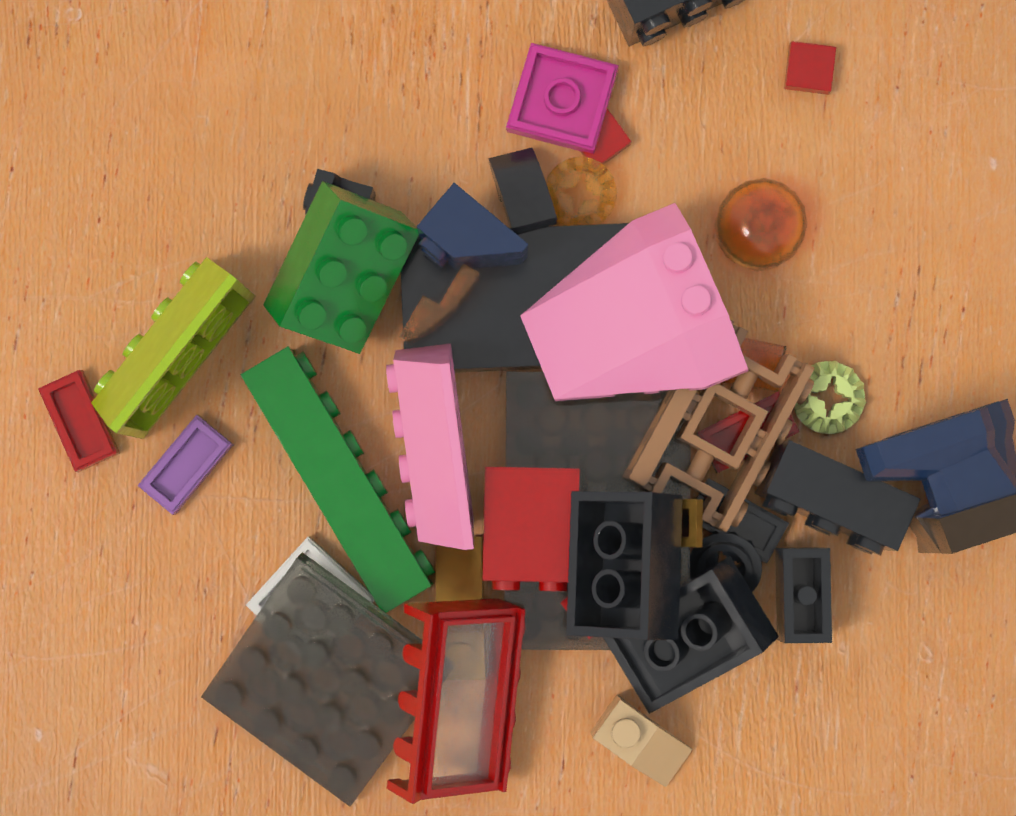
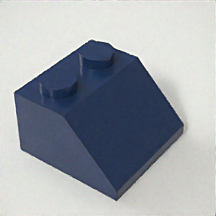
[416,183,528,270]

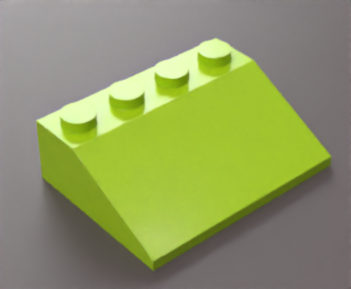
[91,257,256,439]

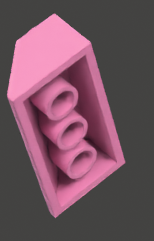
[386,344,474,550]

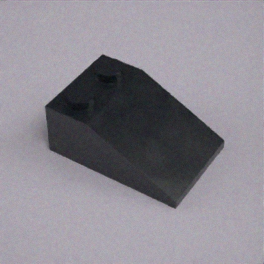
[603,556,779,714]

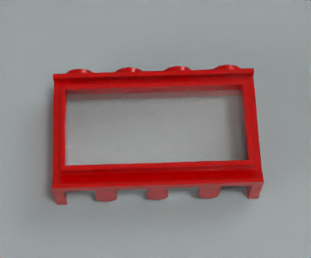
[387,598,526,804]

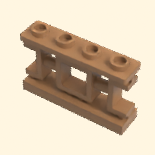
[622,320,815,532]

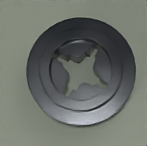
[688,530,762,592]

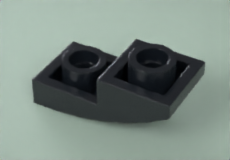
[488,148,557,234]

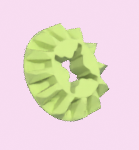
[794,361,867,434]

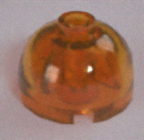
[714,178,807,271]

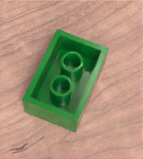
[263,181,419,354]

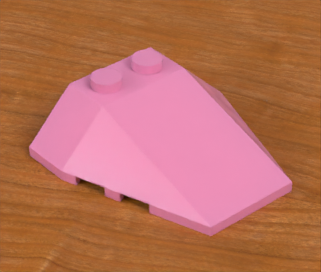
[520,203,748,401]

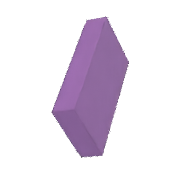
[137,415,234,515]

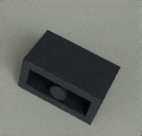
[775,547,832,643]

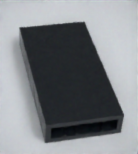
[401,223,629,373]

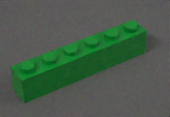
[240,346,435,615]

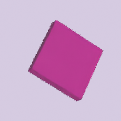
[506,43,619,154]

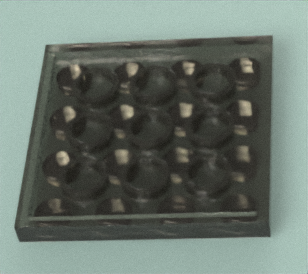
[201,552,455,806]

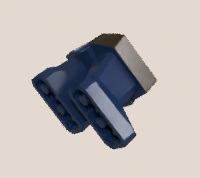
[856,399,1016,554]

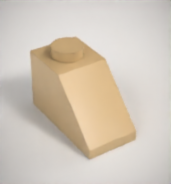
[591,695,693,787]

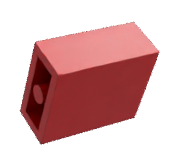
[483,467,580,591]

